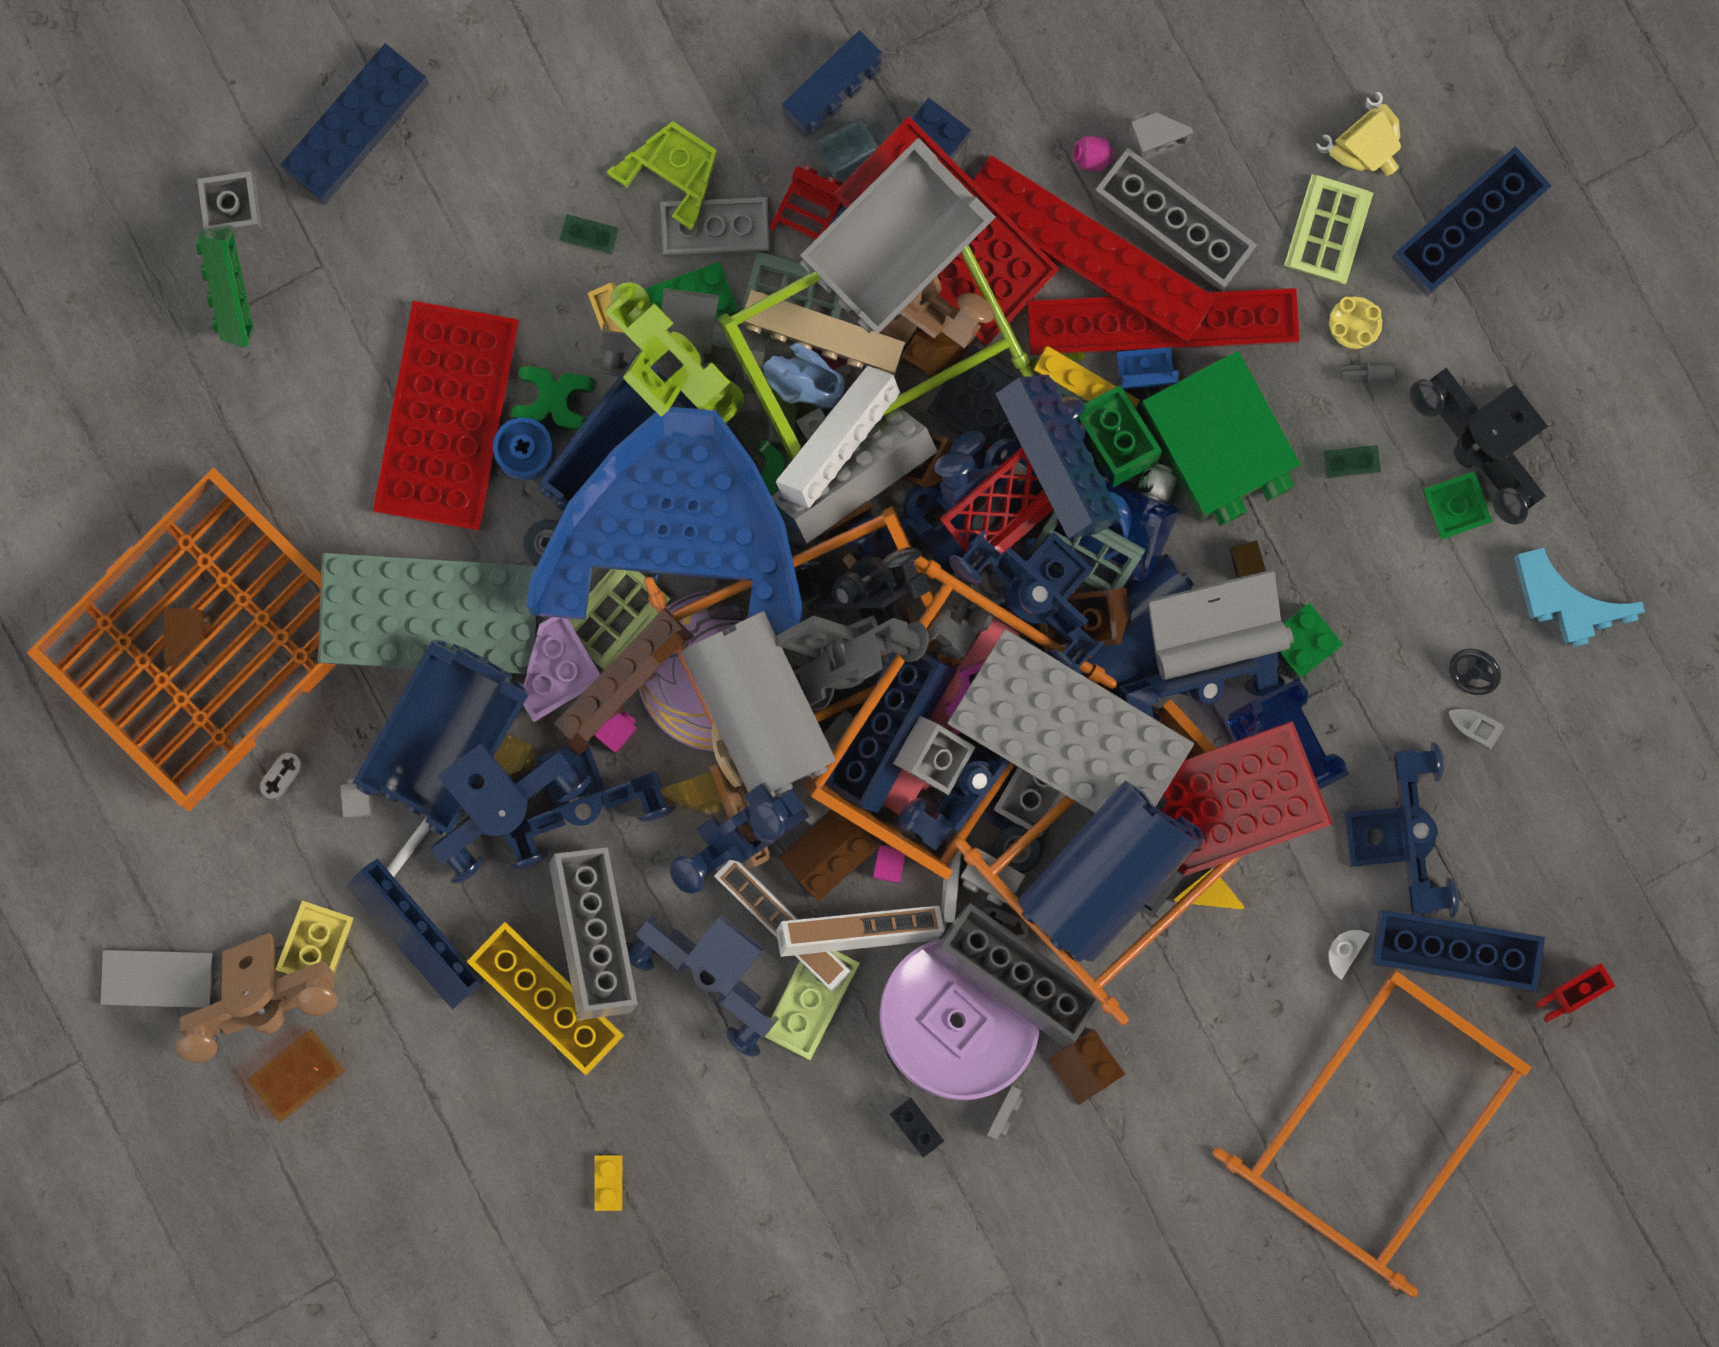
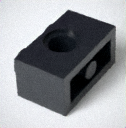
[889,1097,944,1158]

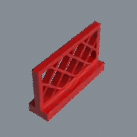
[940,448,1053,571]

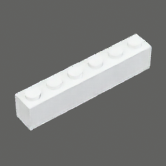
[776,366,900,509]

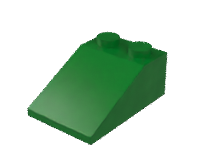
[1077,385,1162,487]

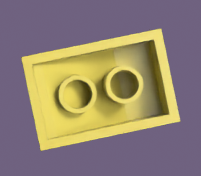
[275,901,354,979]

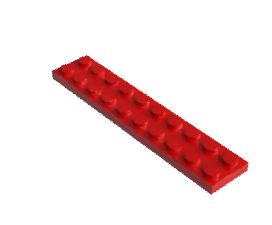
[973,155,1217,345]
[1027,288,1300,356]

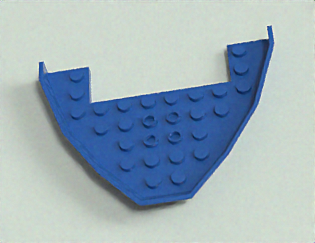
[526,407,802,636]

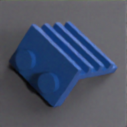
[1116,347,1178,390]

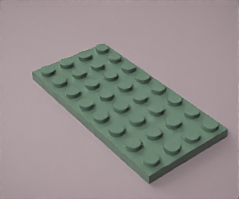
[318,553,537,675]

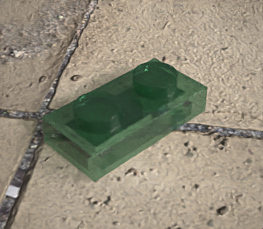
[559,214,619,255]
[1323,445,1381,479]

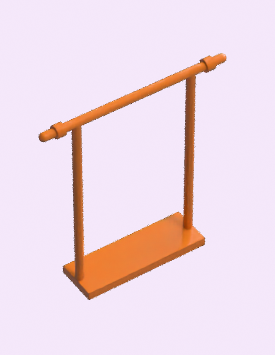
[644,506,963,793]
[804,556,1117,880]
[955,699,1242,1025]
[1213,968,1532,1298]

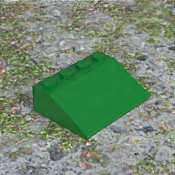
[195,225,254,347]

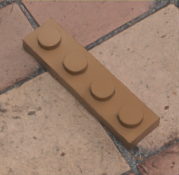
[709,763,772,869]

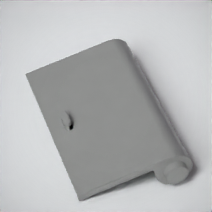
[1148,570,1293,680]

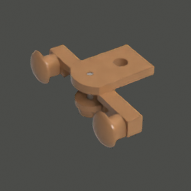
[882,276,994,348]
[176,933,338,1063]

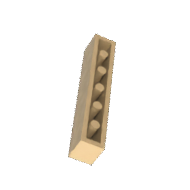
[741,290,905,375]

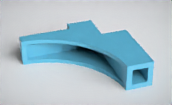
[1514,548,1645,647]

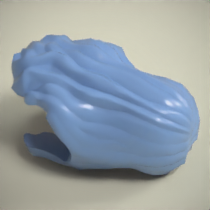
[762,343,846,410]

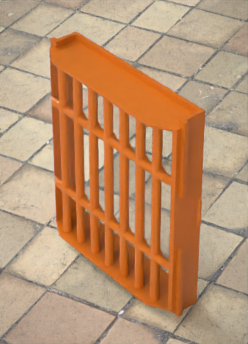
[27,467,337,812]

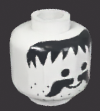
[1137,464,1177,505]

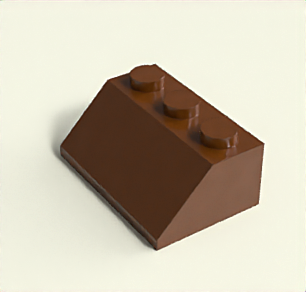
[1042,588,1129,652]
[778,809,879,902]

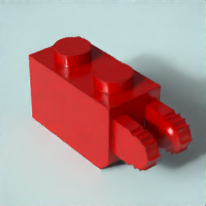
[1534,963,1616,1023]

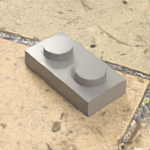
[986,1086,1023,1140]

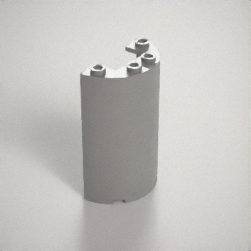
[800,138,995,334]
[681,611,836,797]

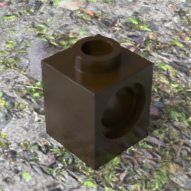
[1229,540,1266,578]

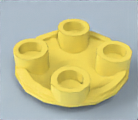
[1329,296,1383,349]

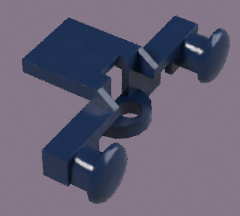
[934,397,1087,522]
[845,430,988,575]
[505,742,676,870]
[670,783,809,894]
[626,915,779,1057]

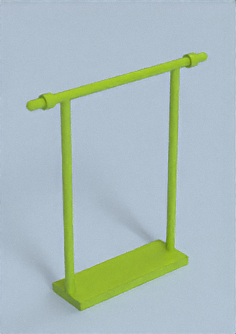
[717,245,1034,460]

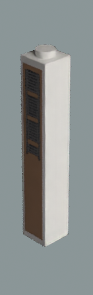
[714,860,852,991]
[776,906,946,957]

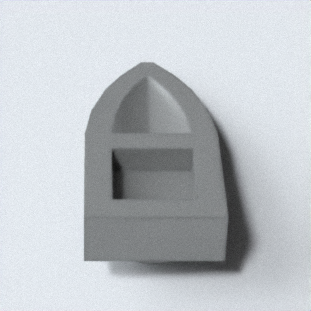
[1449,709,1504,750]

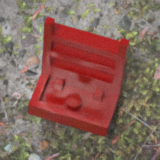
[769,165,843,240]

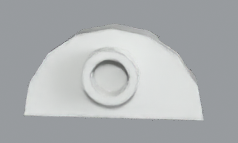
[1328,930,1370,980]

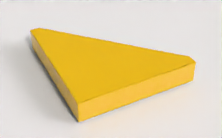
[1173,868,1244,910]

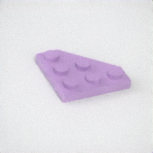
[523,617,600,722]

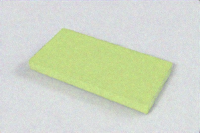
[765,951,860,1060]

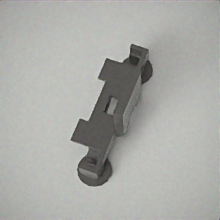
[591,288,765,393]
[776,616,929,711]

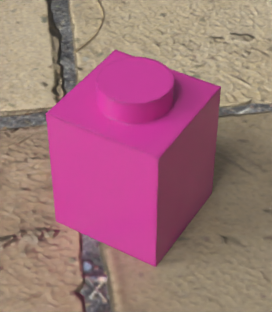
[595,711,638,754]
[873,842,905,883]

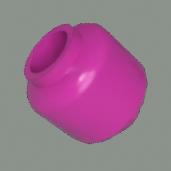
[1073,136,1115,172]

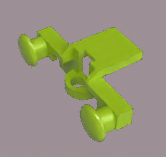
[605,282,744,423]

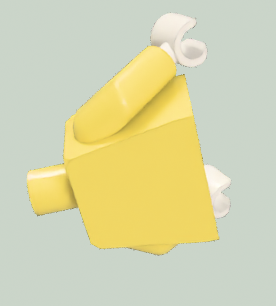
[1316,92,1401,176]

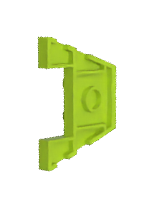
[606,121,718,232]

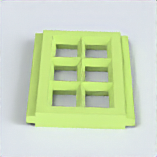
[1284,174,1373,285]
[568,569,671,670]

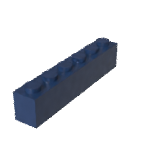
[346,858,484,1010]

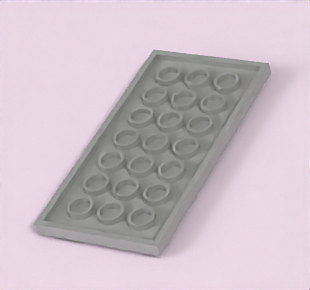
[947,629,1194,813]

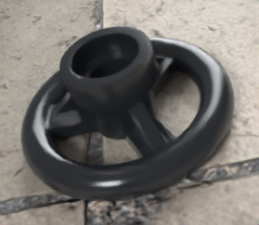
[1449,648,1501,695]

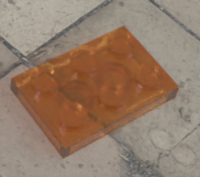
[247,1029,346,1123]

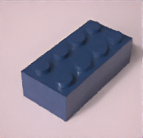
[782,30,882,138]

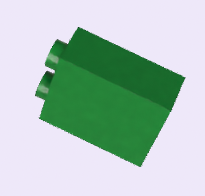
[1139,350,1301,527]

